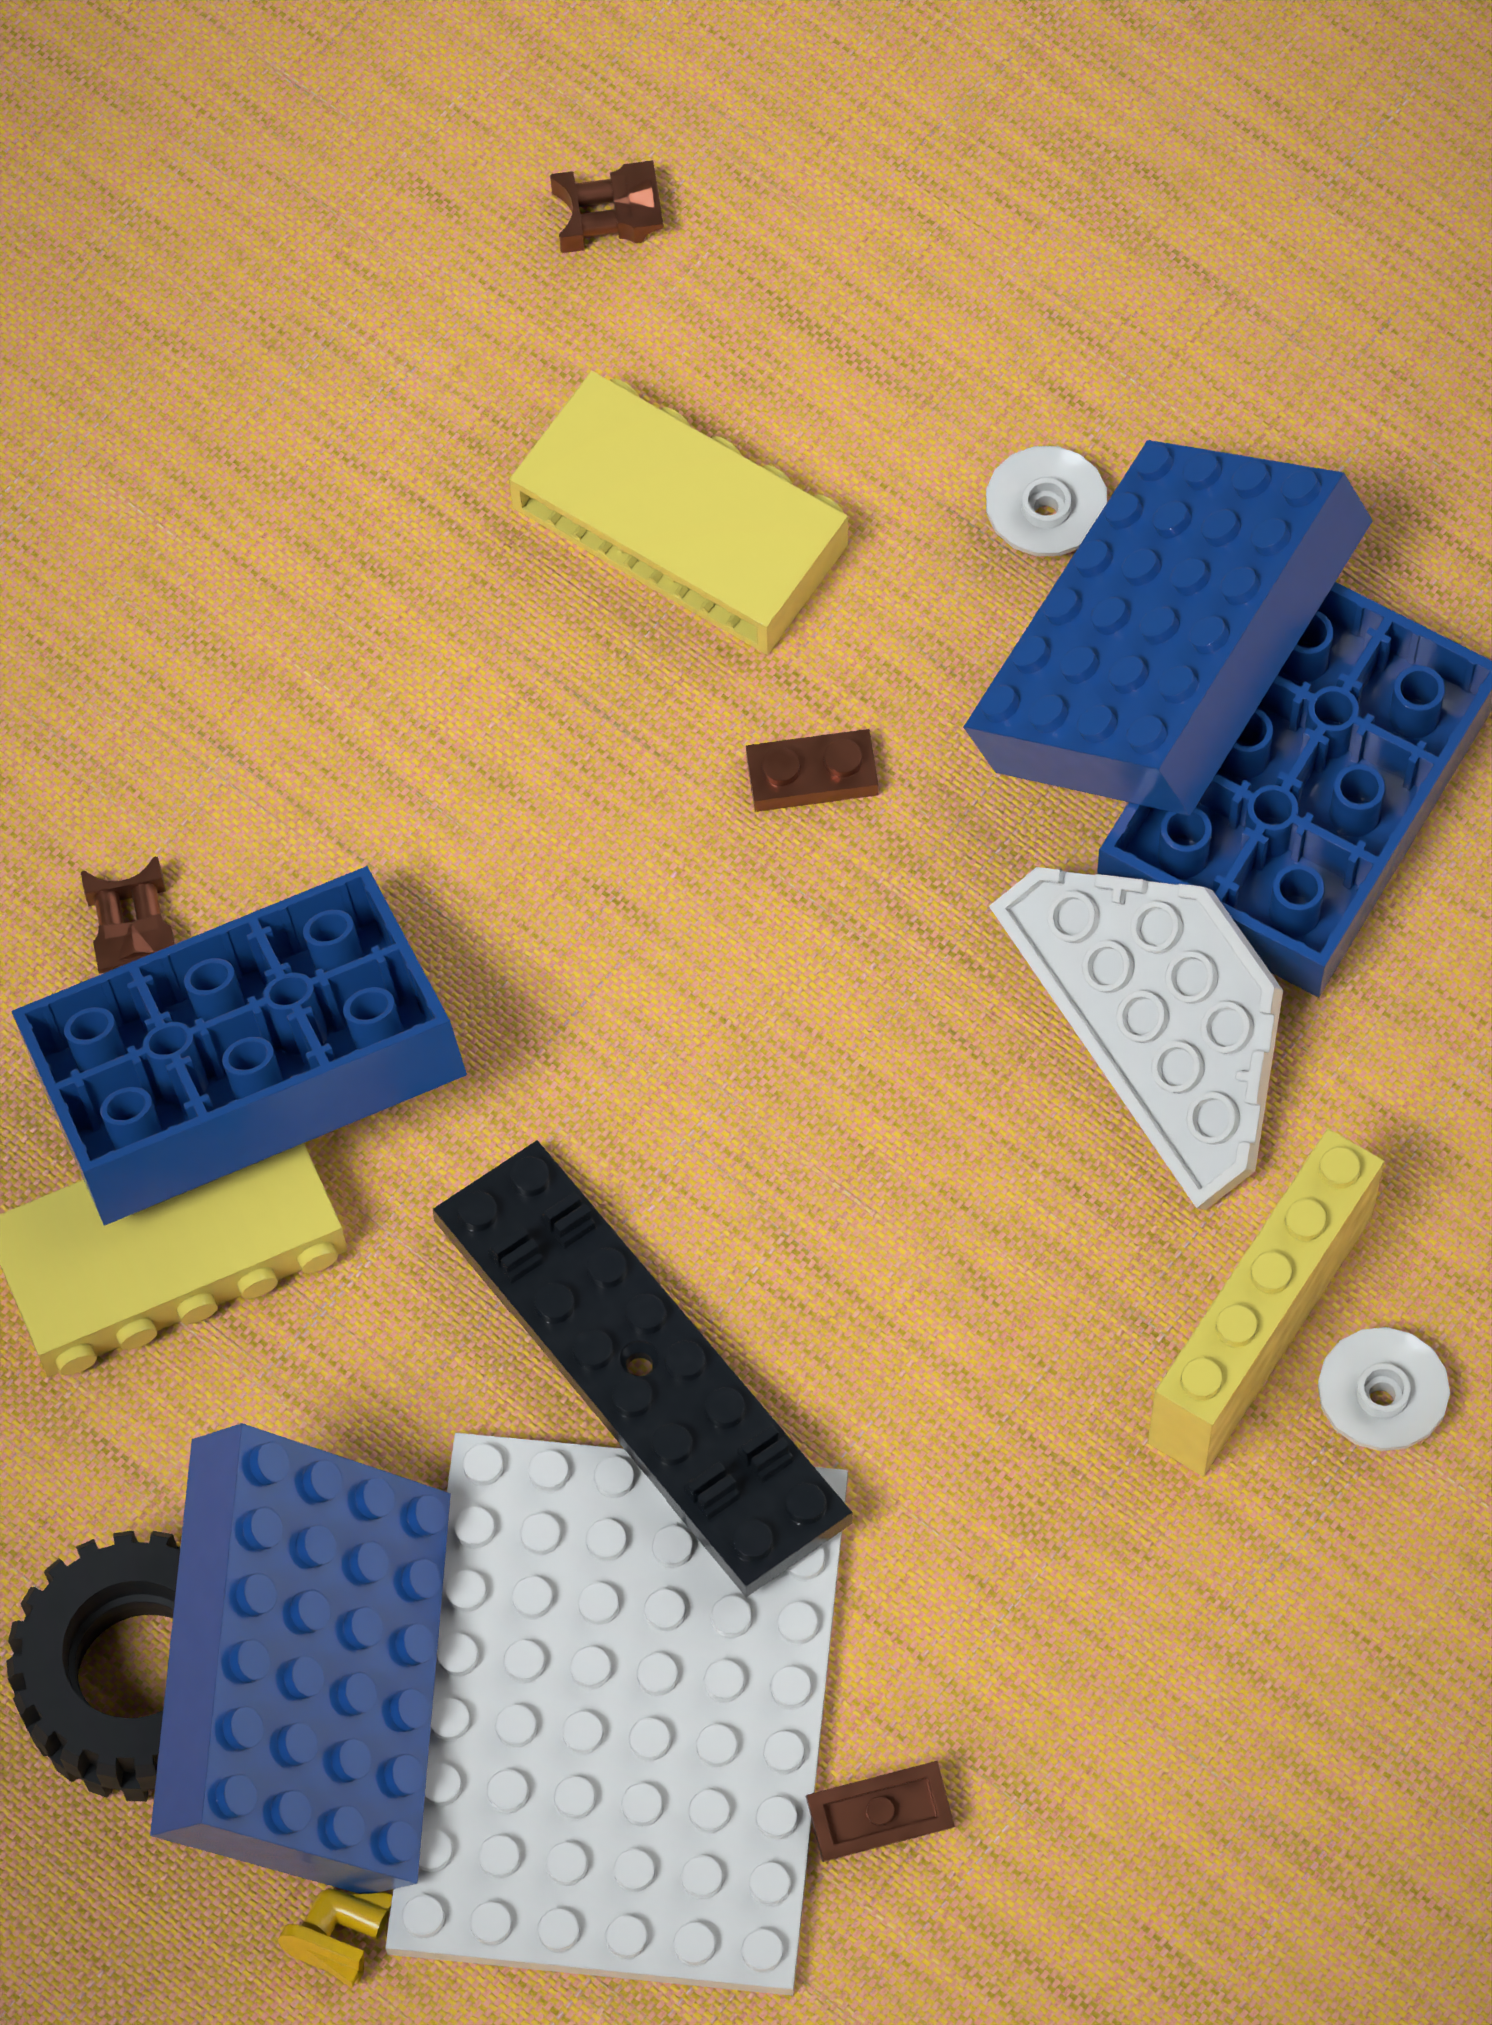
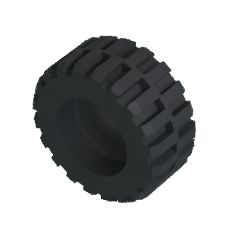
[6,1531,180,1802]

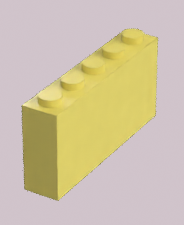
[509,370,848,655]
[1147,1128,1385,1477]
[0,1143,348,1378]

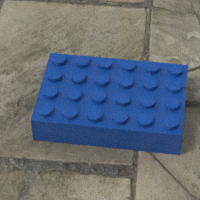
[963,440,1373,816]
[1097,582,1492,998]
[11,866,467,1226]
[150,1423,451,1894]

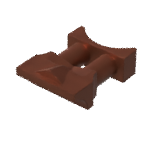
[550,160,664,253]
[81,856,175,974]

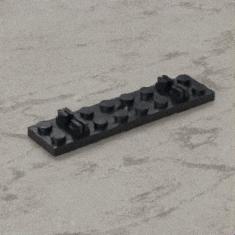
[433,1140,853,1597]

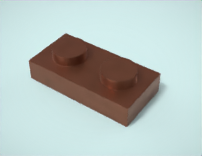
[746,729,878,812]
[805,1761,955,1862]

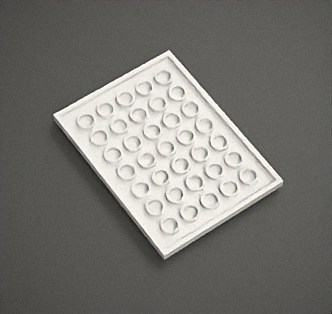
[385,1433,848,1996]

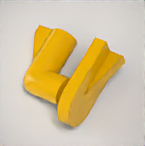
[277,1888,393,1989]

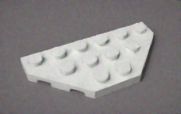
[989,867,1283,1210]

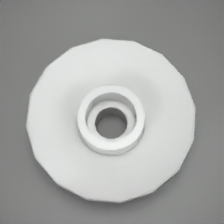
[986,446,1107,556]
[1317,1327,1450,1451]

